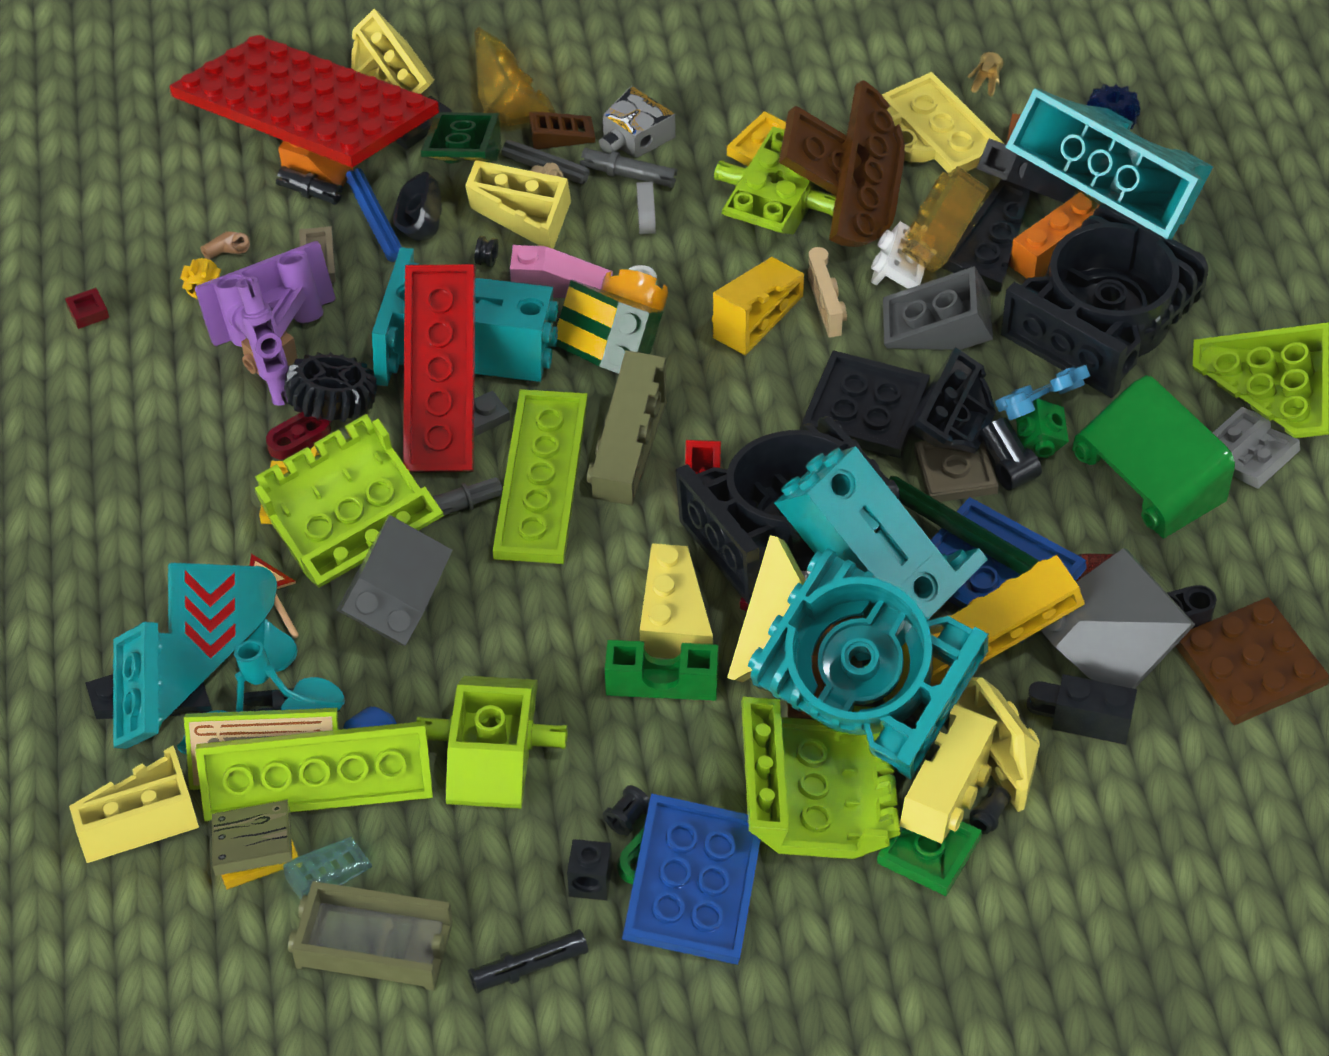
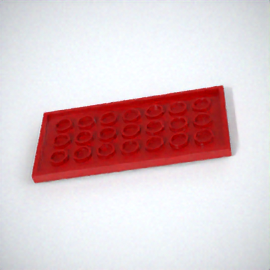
[169,35,439,168]

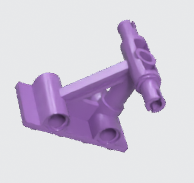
[195,241,336,406]

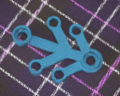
[994,364,1090,420]

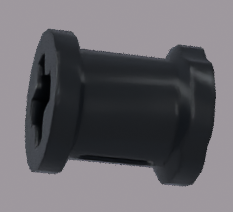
[603,785,650,836]

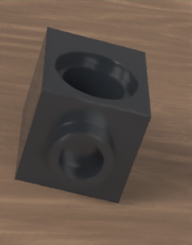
[567,839,613,901]

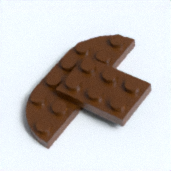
[779,80,905,247]

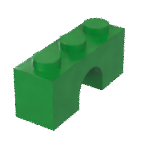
[604,640,719,701]

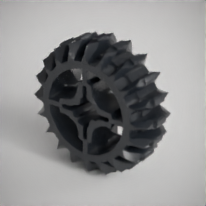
[284,352,377,423]

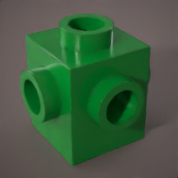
[1016,398,1069,458]

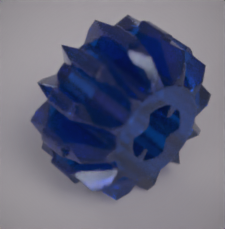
[1087,83,1141,129]

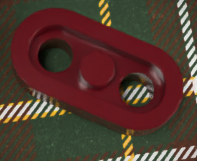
[266,412,331,460]

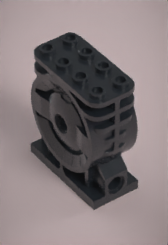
[1001,204,1208,398]
[675,416,900,605]

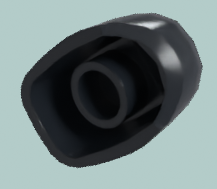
[393,172,442,241]

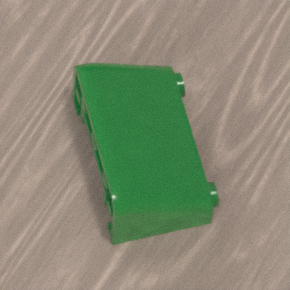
[1072,375,1235,539]

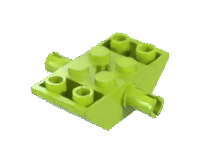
[714,126,836,235]
[416,676,568,809]

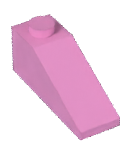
[510,245,613,298]

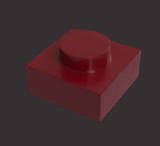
[65,288,109,329]

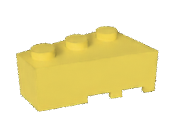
[69,745,199,863]

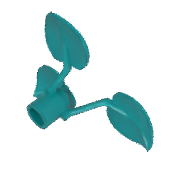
[177,619,345,755]

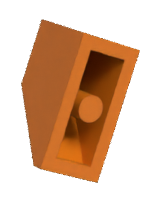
[278,141,353,187]

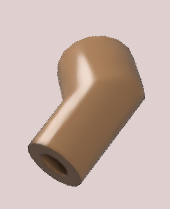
[200,231,250,260]

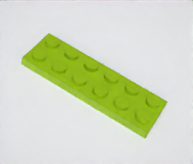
[493,389,588,564]
[195,721,433,821]

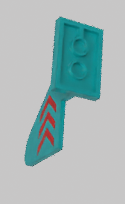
[113,563,277,749]

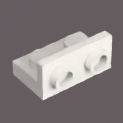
[871,221,933,289]

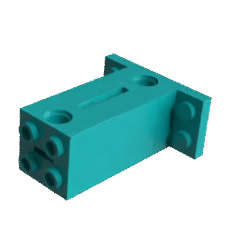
[372,247,558,386]
[774,446,988,661]

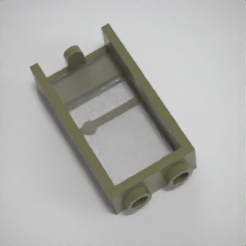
[288,881,453,991]

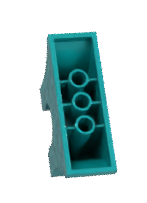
[1005,88,1213,239]

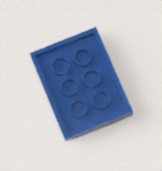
[931,497,1087,643]
[622,793,760,965]

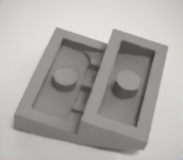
[1213,407,1300,489]

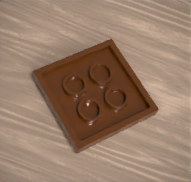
[1175,597,1329,726]

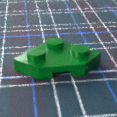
[877,821,982,896]

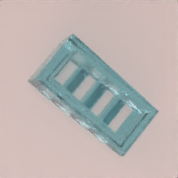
[283,836,372,899]

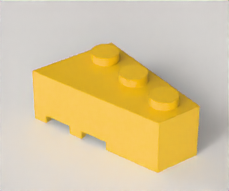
[712,257,804,356]

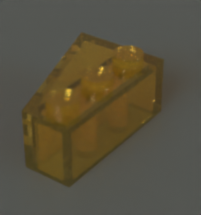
[901,166,989,273]

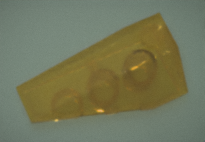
[475,27,556,127]

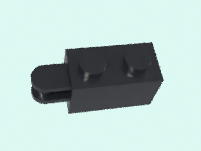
[1027,674,1137,745]

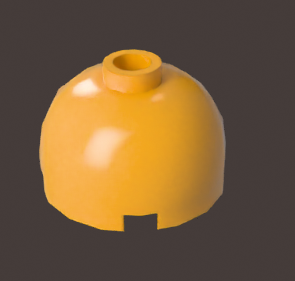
[601,269,668,311]

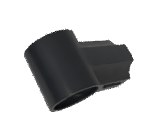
[979,417,1042,491]

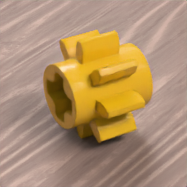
[180,258,221,299]

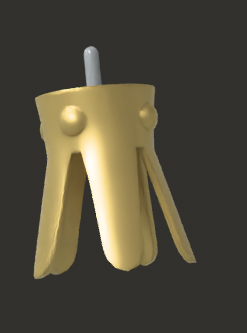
[968,52,1004,96]

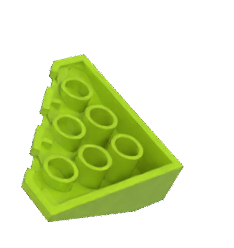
[1193,322,1329,438]

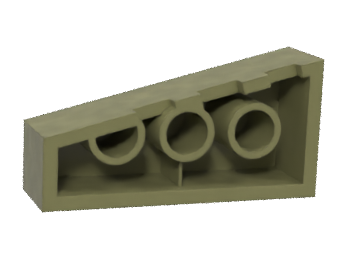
[587,350,667,506]

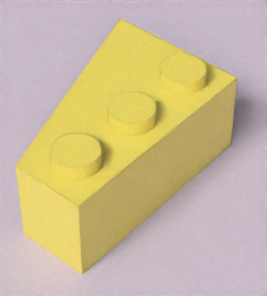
[465,160,571,249]
[640,543,713,659]
[900,704,997,843]

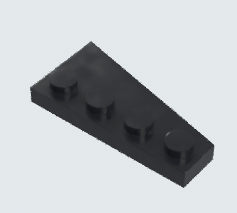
[942,179,1031,292]

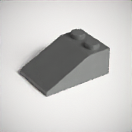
[883,266,993,350]
[336,515,453,646]

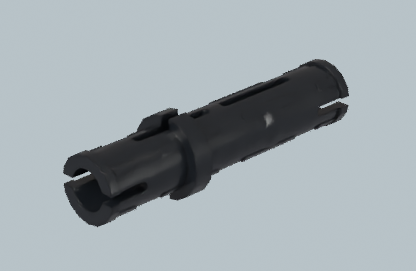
[468,929,588,994]

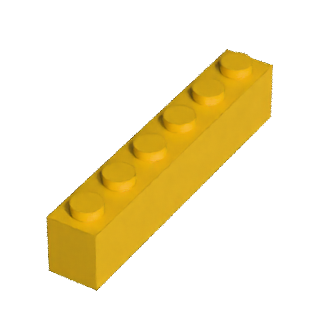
[864,555,1085,703]

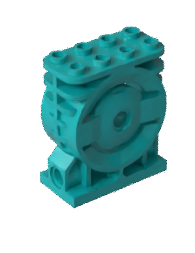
[748,548,988,780]

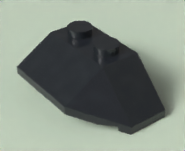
[907,347,996,454]

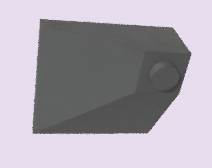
[1041,548,1195,689]

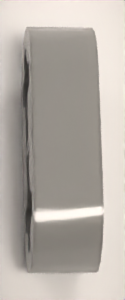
[636,181,656,234]

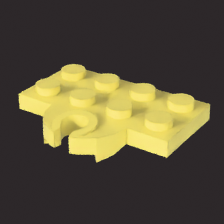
[882,72,1004,178]

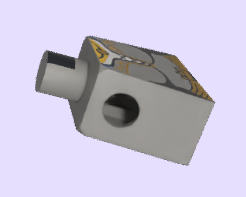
[599,86,675,158]

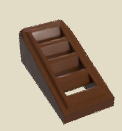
[529,112,596,149]

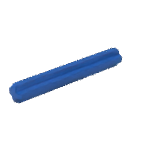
[346,168,402,262]

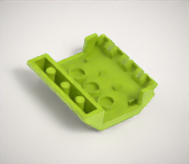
[255,414,444,588]
[741,697,901,859]

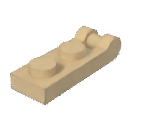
[808,247,847,338]

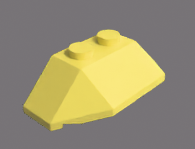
[351,9,434,94]
[727,535,806,682]
[940,677,1040,812]

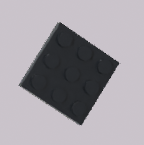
[801,350,930,458]

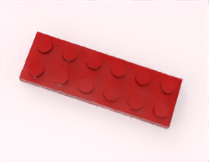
[403,264,475,472]

